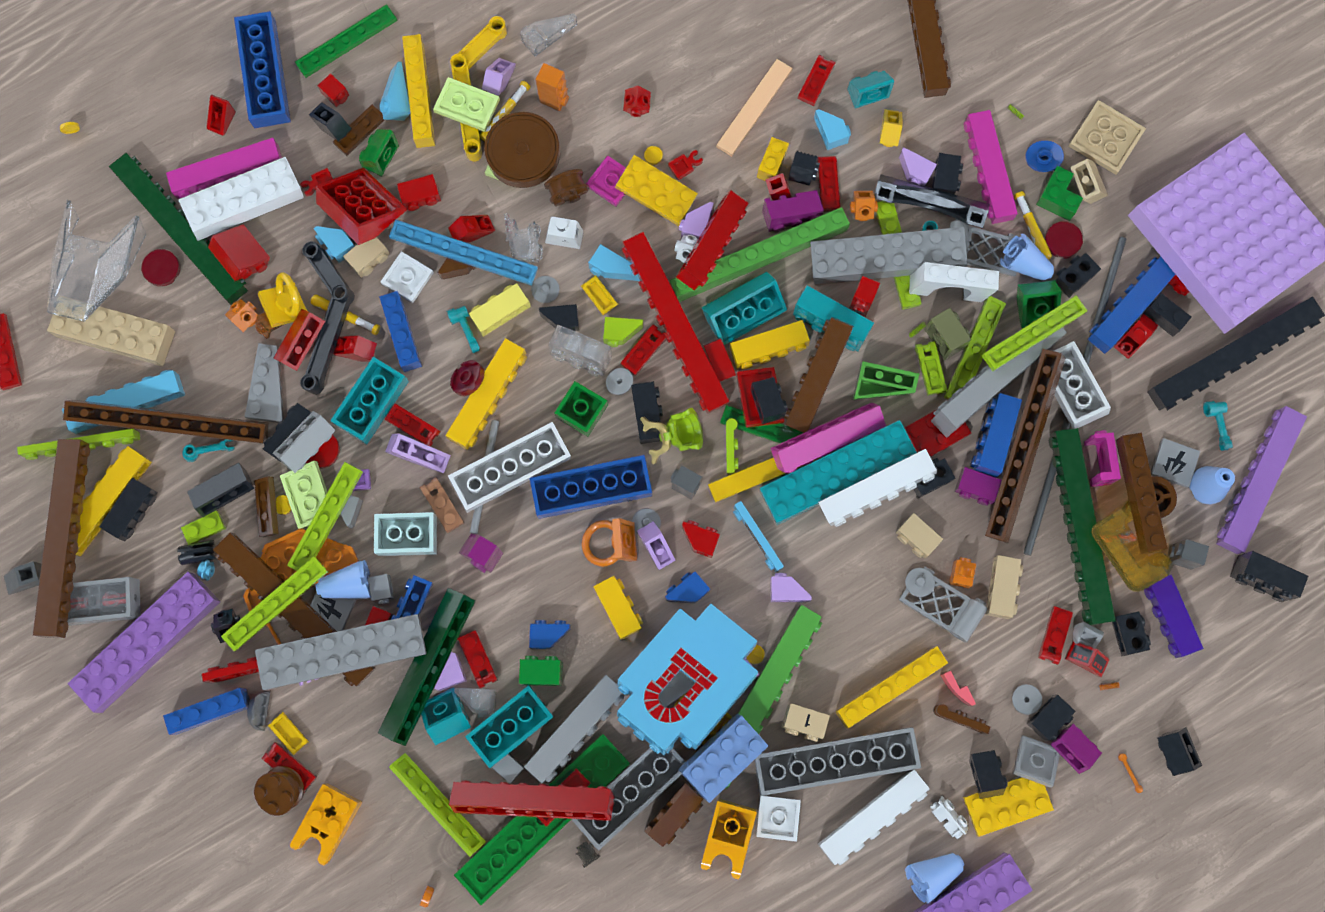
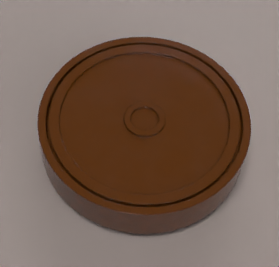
[484,112,561,188]

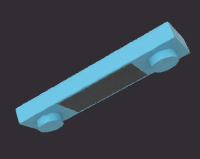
[733,501,784,572]

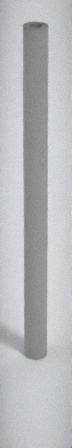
[470,420,499,534]

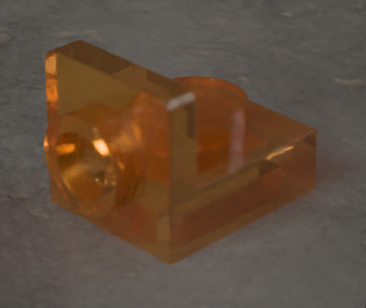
[255,312,283,339]

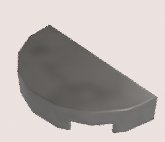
[247,691,270,731]

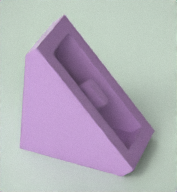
[434,652,467,691]

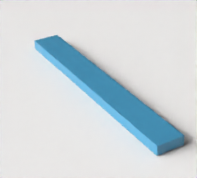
[389,220,538,286]

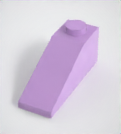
[385,433,451,473]

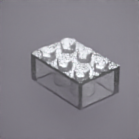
[548,325,612,377]

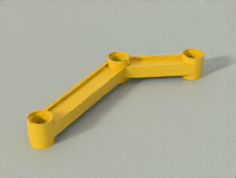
[450,16,507,162]

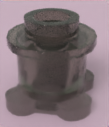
[575,841,601,868]

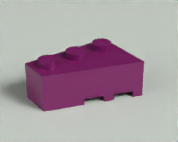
[762,190,824,232]
[459,533,503,573]

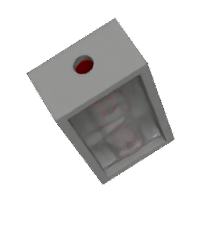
[67,577,141,626]

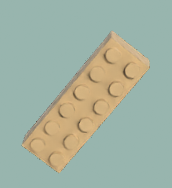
[47,296,175,367]

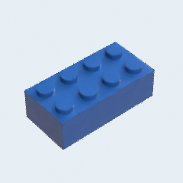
[970,393,1022,478]

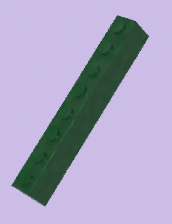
[378,588,476,746]

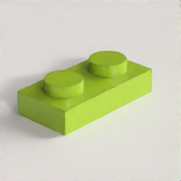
[181,511,226,545]

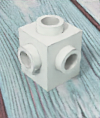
[674,235,698,263]

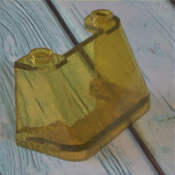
[1092,500,1174,592]

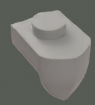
[1073,622,1104,648]

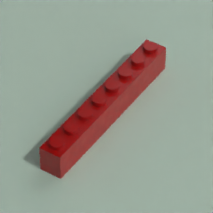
[449,780,614,821]

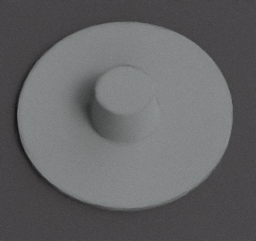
[531,276,559,303]
[606,368,633,395]
[632,509,661,534]
[905,568,935,597]
[1012,684,1042,715]

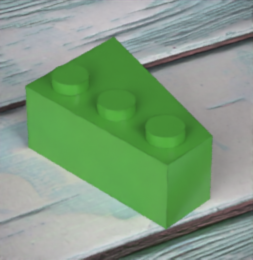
[852,361,919,400]

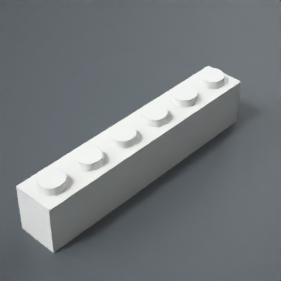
[818,769,929,865]

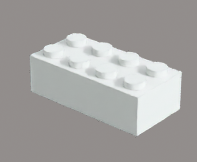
[1038,341,1111,429]

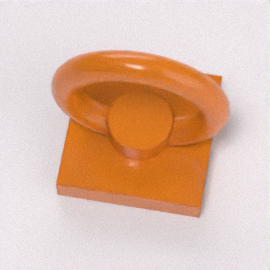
[582,518,637,567]

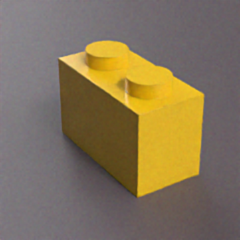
[757,137,789,181]

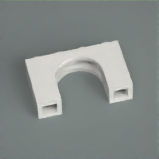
[909,262,999,302]

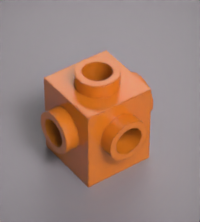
[850,190,878,221]
[225,299,259,332]

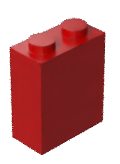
[208,224,270,281]

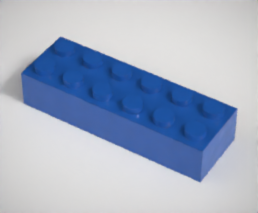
[234,11,291,129]
[530,455,652,519]

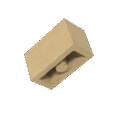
[1070,159,1108,204]
[343,237,390,278]
[896,513,943,559]

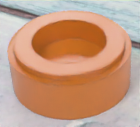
[420,886,435,908]

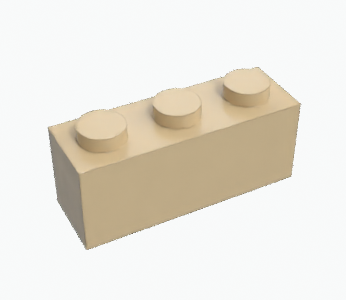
[985,555,1023,619]

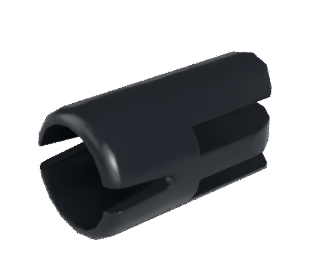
[177,540,216,565]

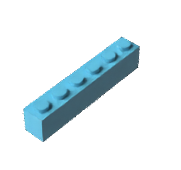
[62,370,185,434]

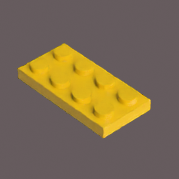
[615,155,698,226]
[963,777,1054,837]

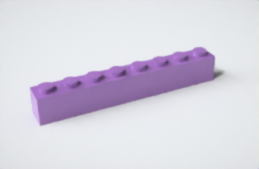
[1216,406,1307,555]

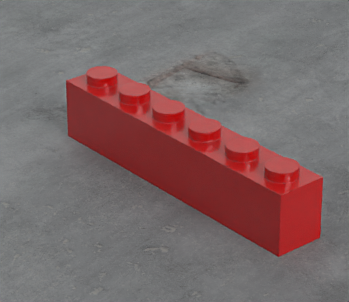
[676,190,749,290]

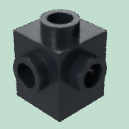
[211,608,241,643]

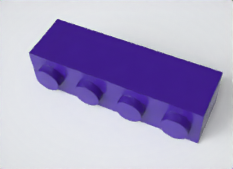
[1144,575,1204,658]

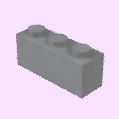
[273,411,336,473]

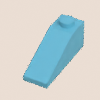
[380,62,410,121]
[588,244,640,281]

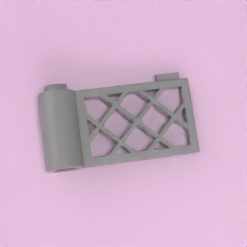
[950,219,1020,277]
[899,566,987,643]

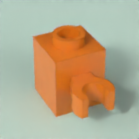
[949,557,976,589]

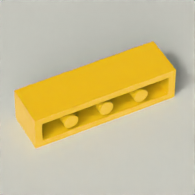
[730,320,810,370]

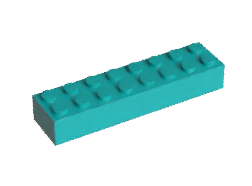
[760,420,917,525]

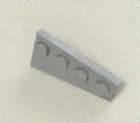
[245,343,284,423]

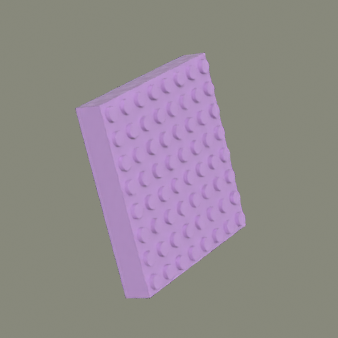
[1128,133,1325,334]

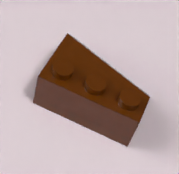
[644,783,703,847]

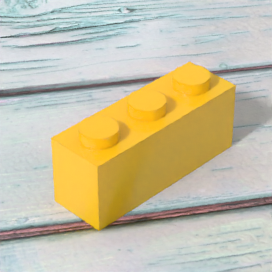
[593,576,643,640]

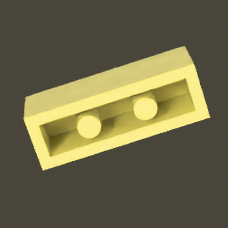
[469,283,531,337]

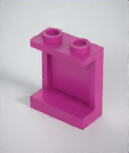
[1084,430,1121,487]

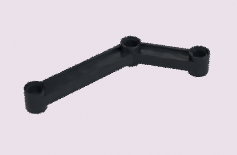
[300,241,355,395]

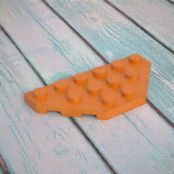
[243,528,359,612]

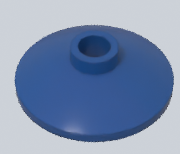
[1025,141,1064,172]

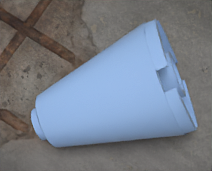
[1000,234,1054,281]
[1189,466,1235,505]
[316,560,371,599]
[905,853,964,903]

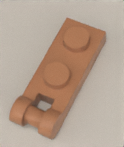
[420,477,464,533]

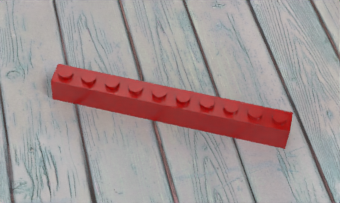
[621,232,730,414]

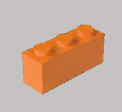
[535,63,569,111]

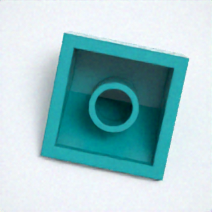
[847,71,894,109]
[421,687,471,746]

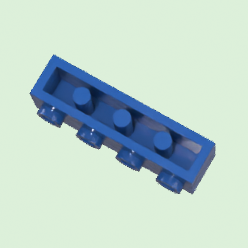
[391,575,433,620]

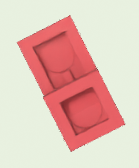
[940,671,976,706]

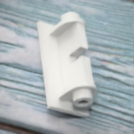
[930,796,969,839]

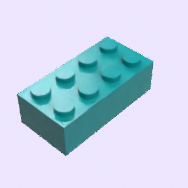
[793,285,874,352]
[330,357,409,445]

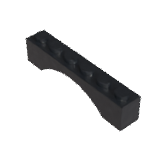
[874,175,990,228]

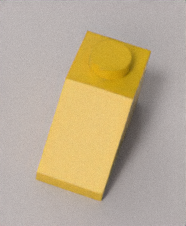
[880,109,903,147]

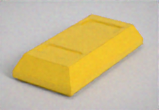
[581,275,618,315]
[268,712,309,755]

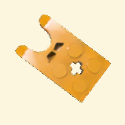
[290,783,362,866]
[701,799,758,880]

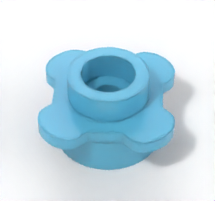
[197,560,215,581]

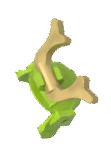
[640,408,703,464]

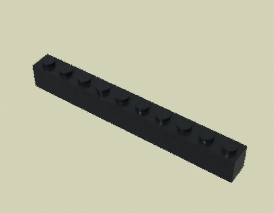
[1147,296,1325,411]

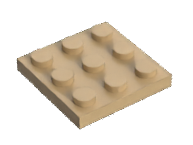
[1068,100,1146,175]

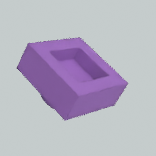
[353,469,371,491]

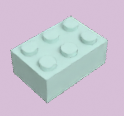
[374,512,437,556]

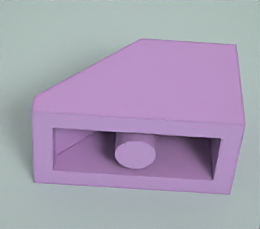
[482,58,516,95]
[899,147,937,186]
[679,202,713,239]
[637,521,675,570]
[770,573,812,602]

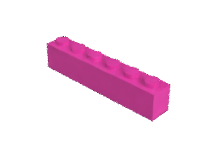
[964,110,1018,224]
[166,138,282,199]
[771,402,886,473]

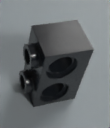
[1055,253,1101,298]
[914,458,956,498]
[1112,611,1151,657]

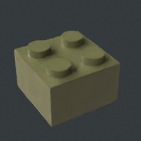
[924,308,971,360]

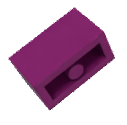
[954,467,1002,506]
[1050,723,1102,774]

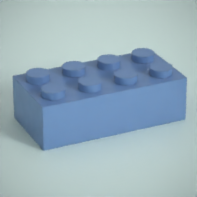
[678,714,768,803]

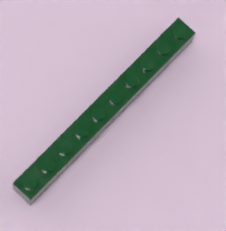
[109,153,248,305]
[1049,428,1116,625]

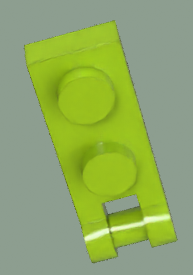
[915,341,947,396]
[726,418,738,474]

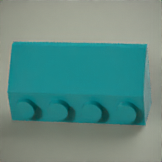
[701,272,787,345]
[465,685,553,769]

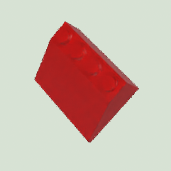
[316,167,406,245]

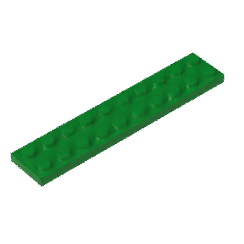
[454,734,630,906]

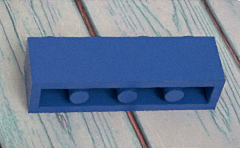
[379,291,422,372]
[163,688,250,735]

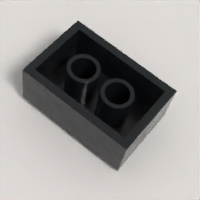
[1230,551,1309,602]

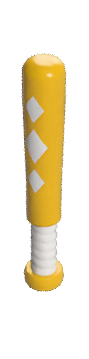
[479,81,531,142]
[1013,191,1052,260]
[310,294,381,336]

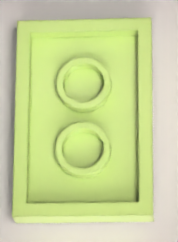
[433,77,500,132]
[280,461,328,529]

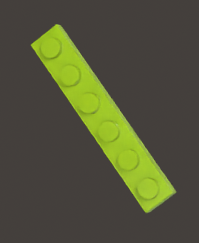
[876,201,922,310]
[982,295,1088,371]
[944,296,1006,400]
[17,429,140,460]
[287,462,363,571]
[221,556,328,651]
[389,753,486,857]

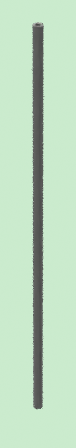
[1023,237,1127,556]

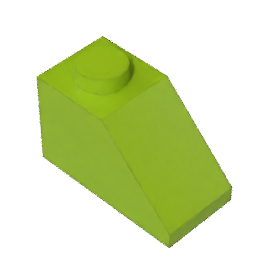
[603,317,643,347]

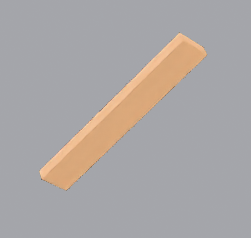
[716,59,792,157]

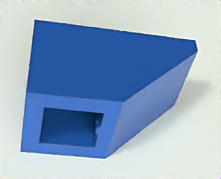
[665,572,710,604]
[529,620,571,649]

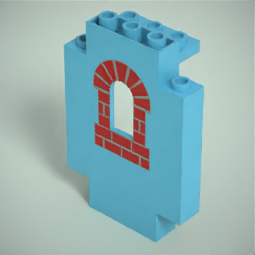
[617,603,758,755]

